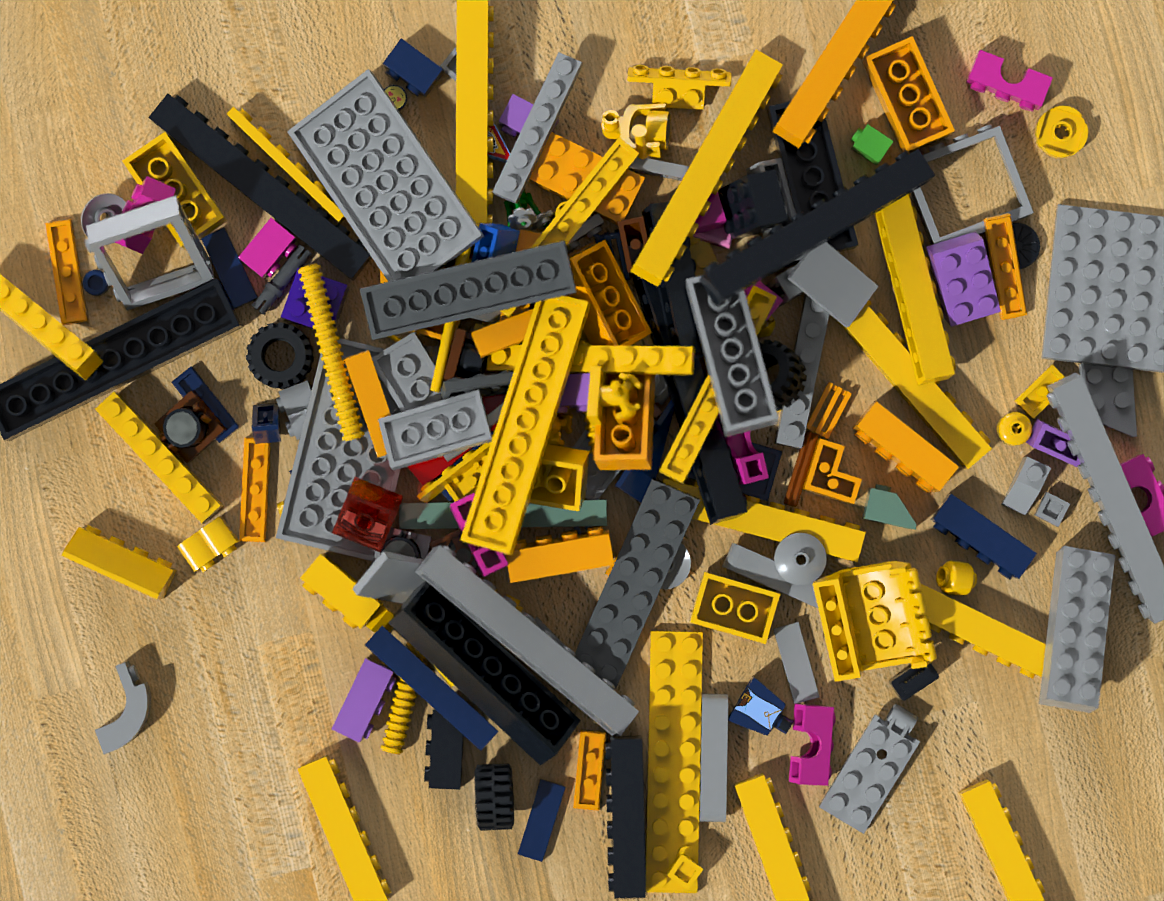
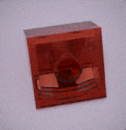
[332,477,403,553]

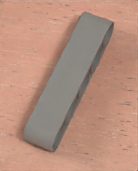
[722,543,818,608]
[699,694,728,822]

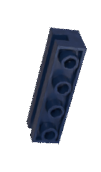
[930,494,1037,580]

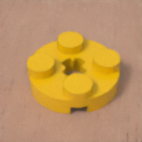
[1035,106,1088,159]

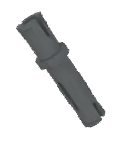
[251,244,312,316]

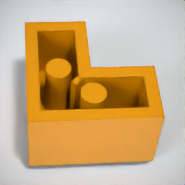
[803,439,862,504]

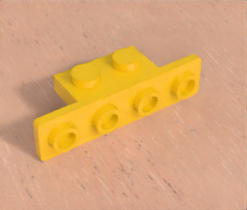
[627,65,731,109]
[417,434,494,503]

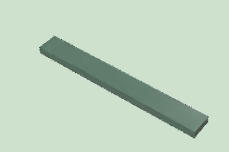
[399,499,607,529]

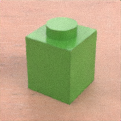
[851,124,893,166]

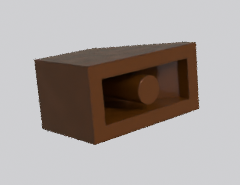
[617,216,648,273]

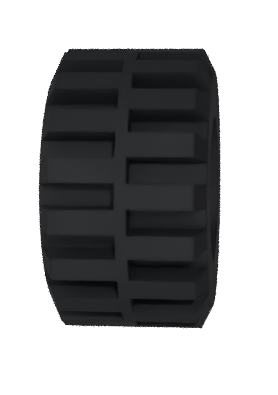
[246,322,314,389]
[758,339,807,411]
[475,763,514,831]

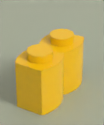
[177,516,239,572]

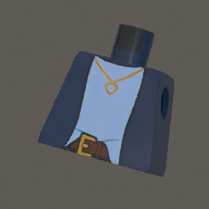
[728,676,794,736]

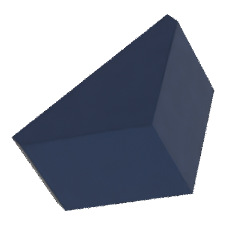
[252,403,281,444]

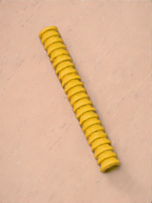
[298,264,365,441]
[380,642,426,755]

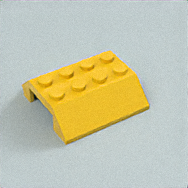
[813,561,937,682]

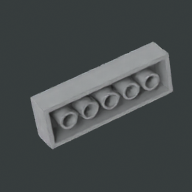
[685,275,779,437]
[1039,546,1115,713]

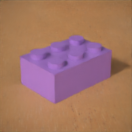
[926,232,1001,327]

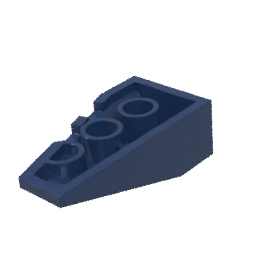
[615,400,674,503]

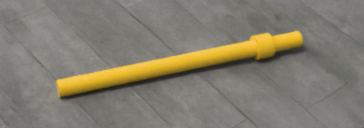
[430,246,472,393]

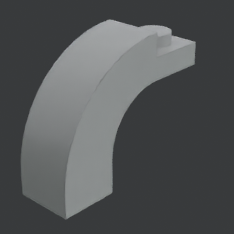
[95,661,151,754]

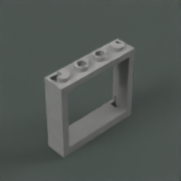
[911,124,1034,245]
[84,196,215,311]

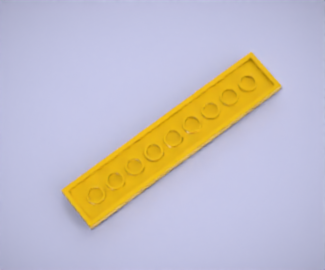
[461,296,591,556]
[645,631,703,893]

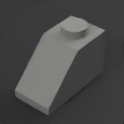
[1002,457,1051,515]

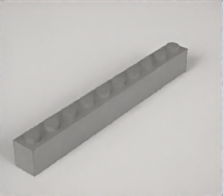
[1047,373,1164,624]
[415,545,639,737]

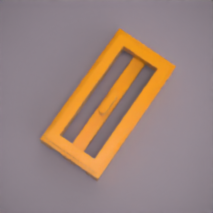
[806,382,852,440]

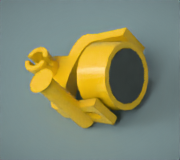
[601,103,671,159]

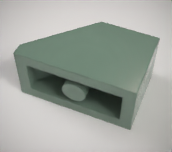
[862,484,917,530]

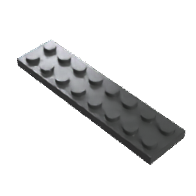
[360,240,577,340]
[575,478,700,689]

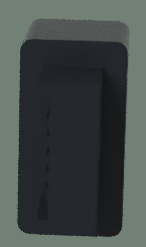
[889,663,939,701]

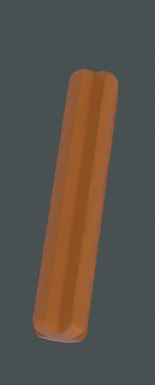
[784,431,818,507]

